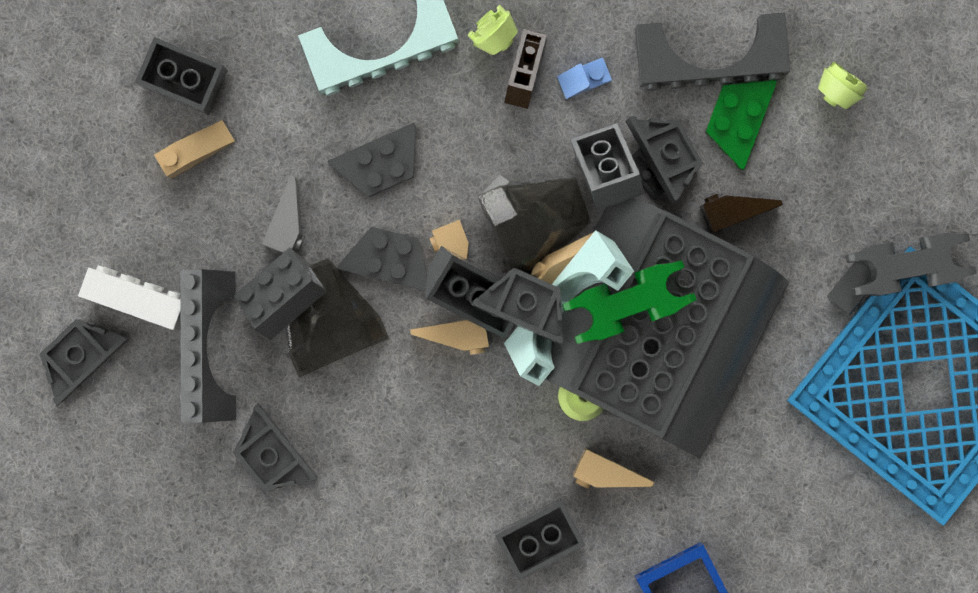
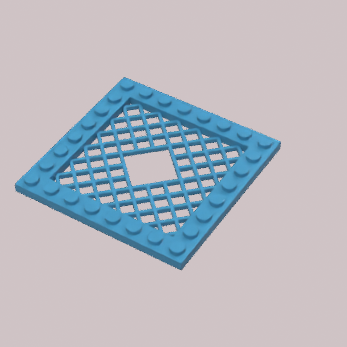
[786,246,978,526]

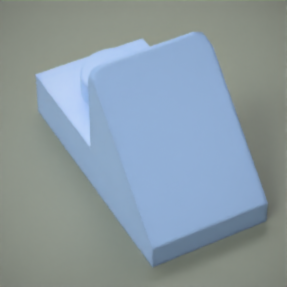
[557,58,612,99]

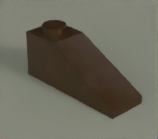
[504,29,547,109]
[700,194,783,234]

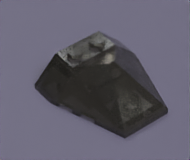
[478,177,591,275]
[287,258,390,378]

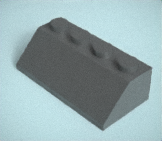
[425,246,513,339]

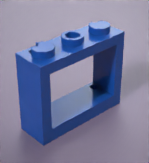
[635,542,728,593]

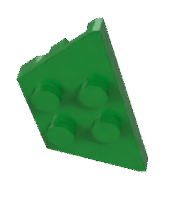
[705,80,777,171]

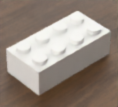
[78,265,181,331]

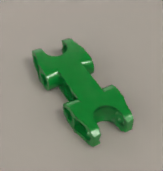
[562,261,697,344]

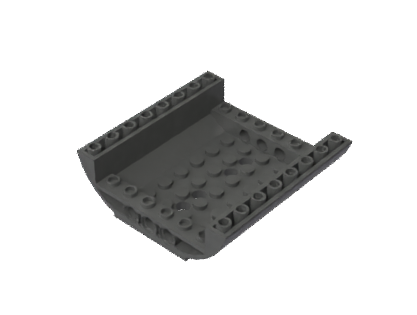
[545,198,789,459]

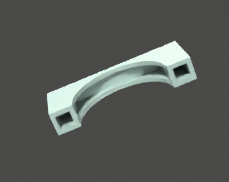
[298,0,458,96]
[504,230,634,386]

